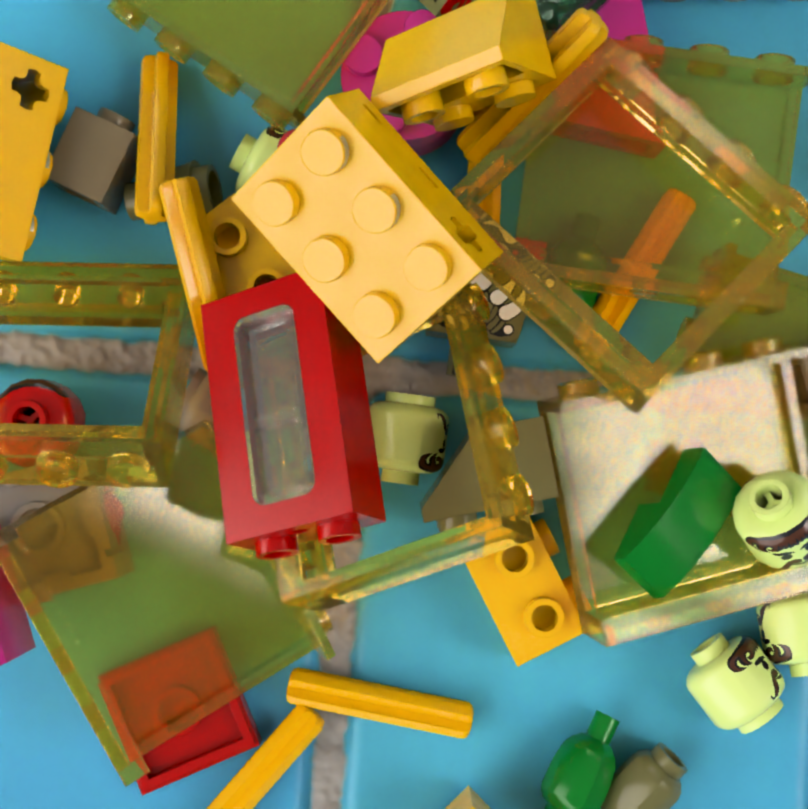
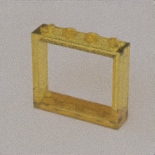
[450,37,808,415]
[0,261,195,489]
[252,283,534,612]

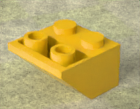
[370,0,556,132]

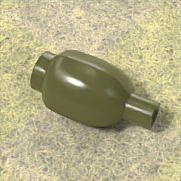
[601,742,688,809]

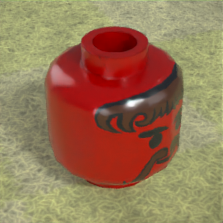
[0,379,86,462]

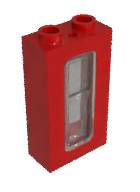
[201,272,386,560]

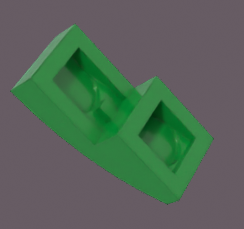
[614,447,742,598]

